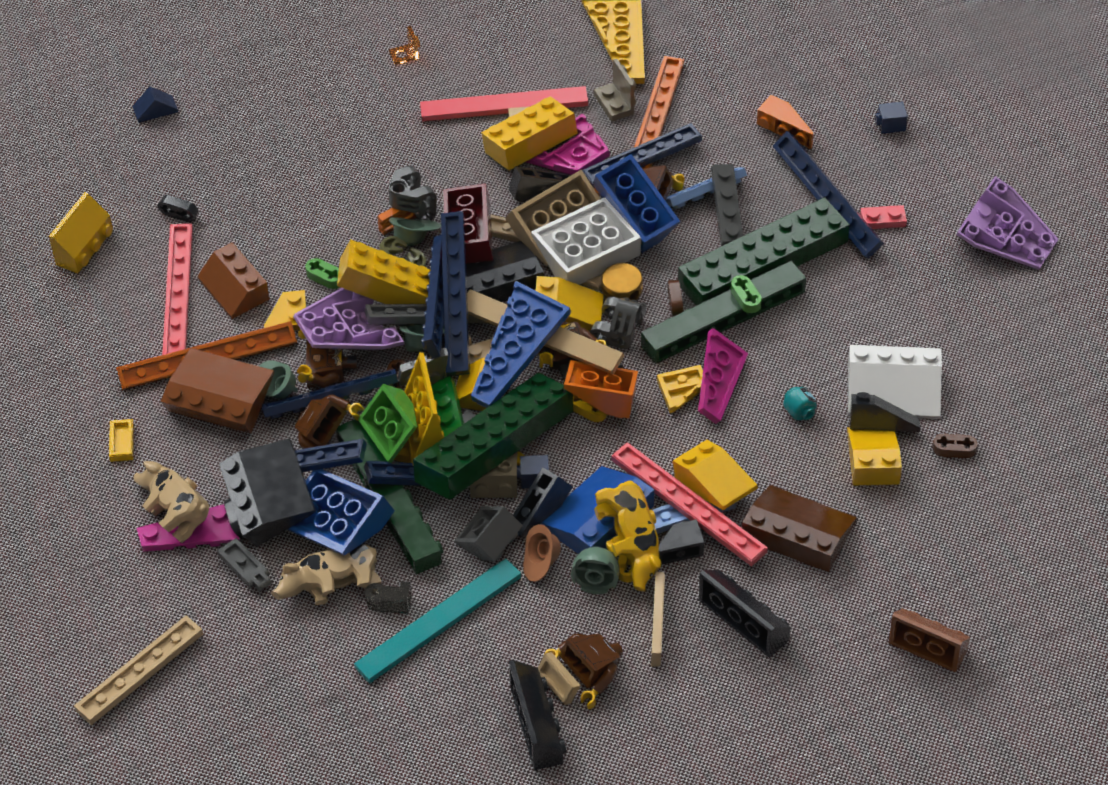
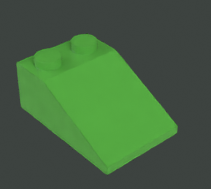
[358,384,417,463]

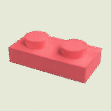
[860,205,907,229]

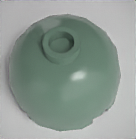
[570,547,620,594]

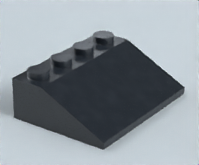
[466,241,544,302]
[219,439,316,547]

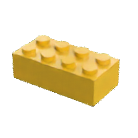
[481,96,578,170]
[337,239,431,304]

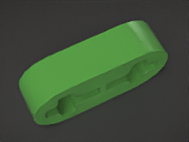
[305,258,339,289]
[731,275,762,313]

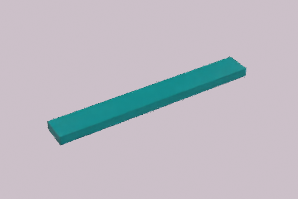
[354,558,521,684]

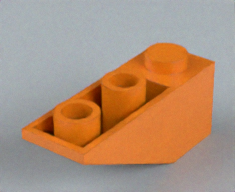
[757,95,814,149]

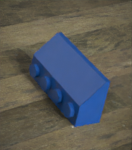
[593,154,680,253]

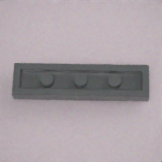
[711,164,743,245]

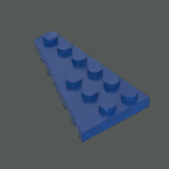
[471,281,571,408]

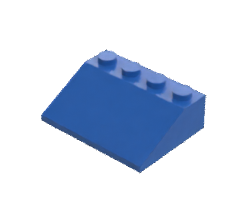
[540,466,654,554]
[287,469,395,556]

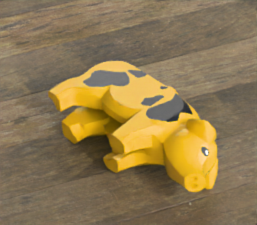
[594,480,662,592]

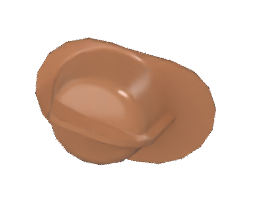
[523,524,561,582]

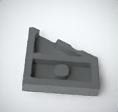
[398,348,449,386]

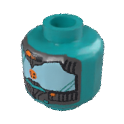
[783,387,817,421]

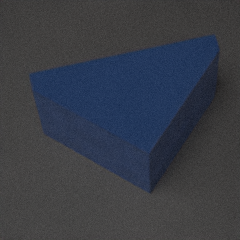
[132,86,178,123]

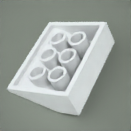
[531,197,641,285]
[848,345,942,419]

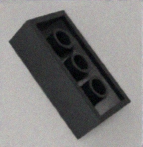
[699,570,791,658]
[509,660,567,771]

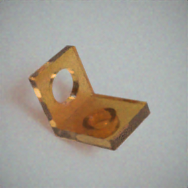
[389,26,420,65]

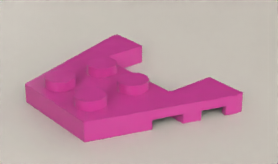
[526,114,610,175]

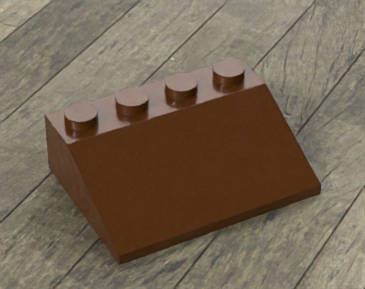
[742,485,857,572]

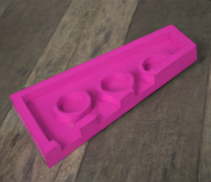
[698,328,748,424]
[136,504,240,552]

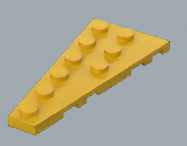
[581,0,645,84]

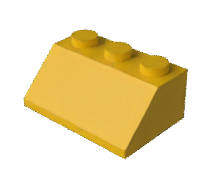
[49,192,113,274]

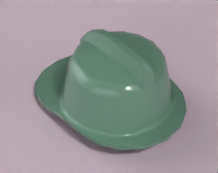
[389,217,441,246]
[400,324,445,352]
[259,360,298,399]

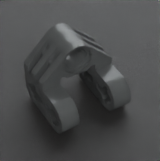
[389,165,437,221]
[590,297,646,349]

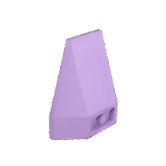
[956,176,1058,270]
[293,288,404,350]

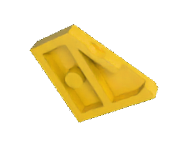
[264,290,306,331]
[657,365,703,413]

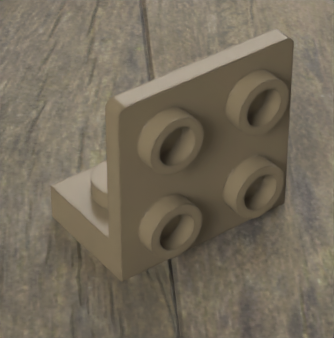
[594,59,636,122]

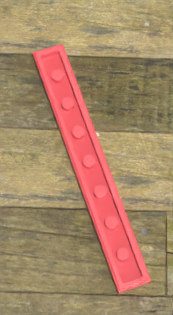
[420,86,588,122]
[162,223,193,355]
[611,442,768,567]

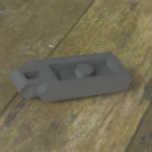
[217,538,272,592]

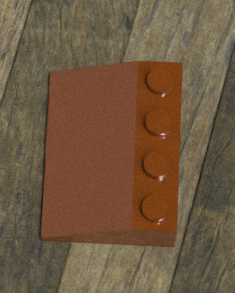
[161,348,275,434]

